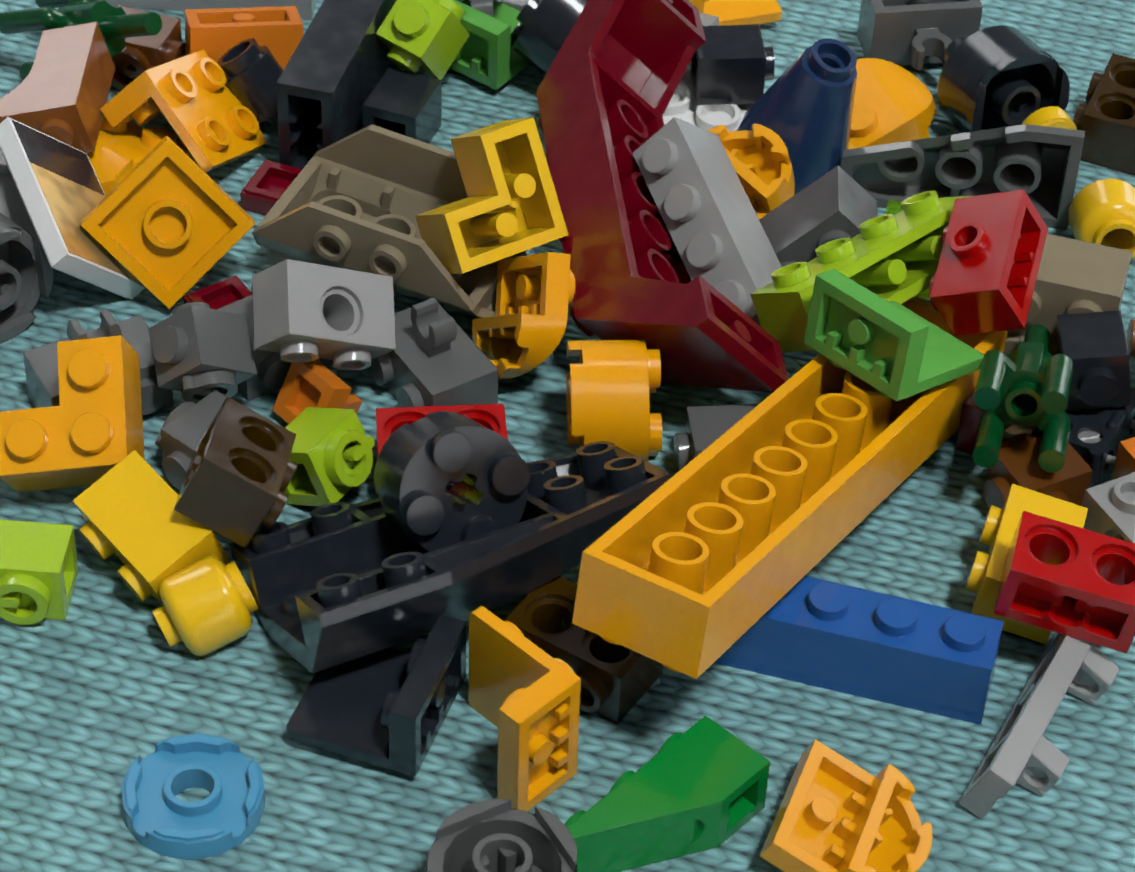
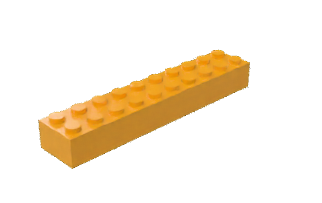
[572,296,1008,679]

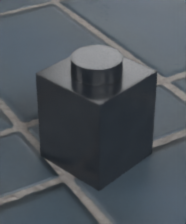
[690,24,775,105]
[363,67,442,144]
[1057,310,1130,411]

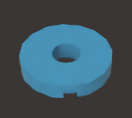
[121,733,266,860]

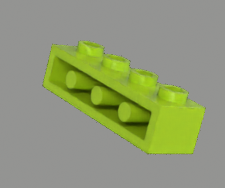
[750,191,973,352]

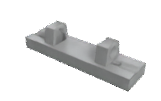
[958,632,1119,820]

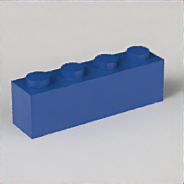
[714,576,1004,725]

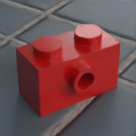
[929,189,1048,336]

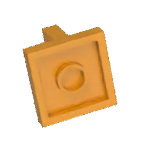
[81,135,255,309]

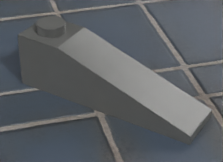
[841,124,1085,230]

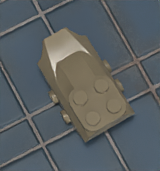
[252,124,527,318]

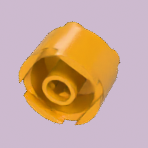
[566,339,662,462]

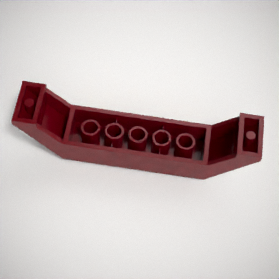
[536,0,788,393]

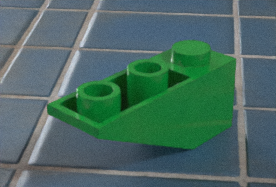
[564,715,770,872]

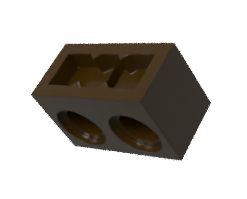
[1073,53,1135,175]
[174,397,298,548]
[504,576,662,725]

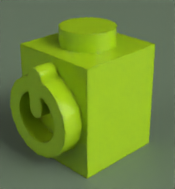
[376,0,470,80]
[284,407,377,506]
[0,519,79,625]

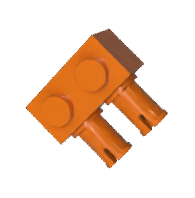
[184,6,303,70]

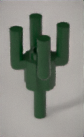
[0,0,162,80]
[972,324,1073,472]

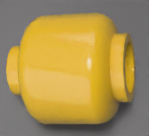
[1069,178,1135,260]
[152,556,259,657]

